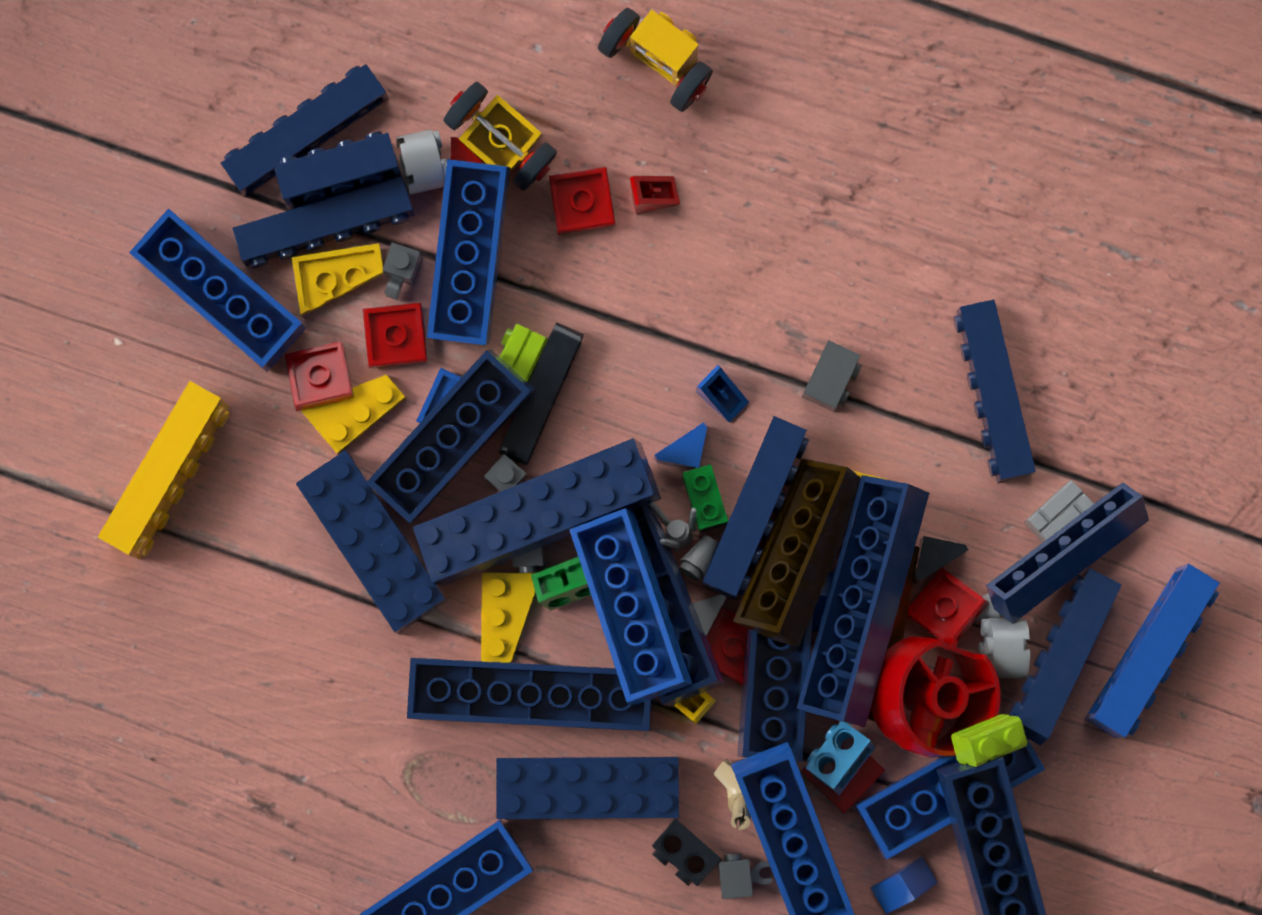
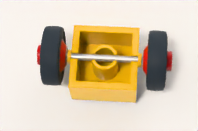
[598,7,713,112]
[443,81,557,191]

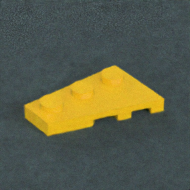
[292,243,384,316]
[300,375,406,455]
[481,573,535,663]

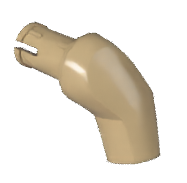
[714,759,751,830]

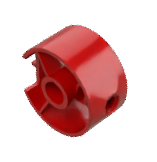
[871,636,1001,758]

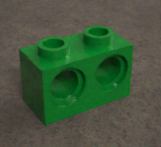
[682,464,728,533]
[531,557,591,611]

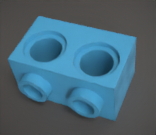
[806,722,876,795]

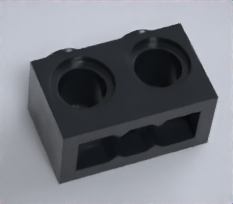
[651,818,721,886]

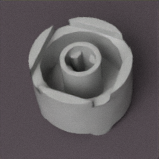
[396,129,447,195]
[978,618,1030,679]

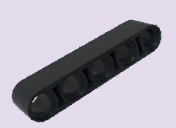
[499,322,584,466]

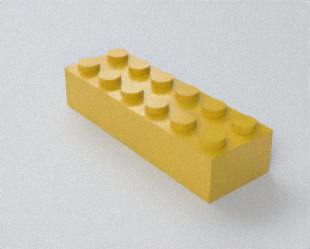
[98,381,230,560]

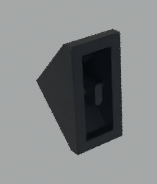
[914,536,969,584]

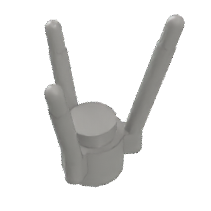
[648,502,697,552]

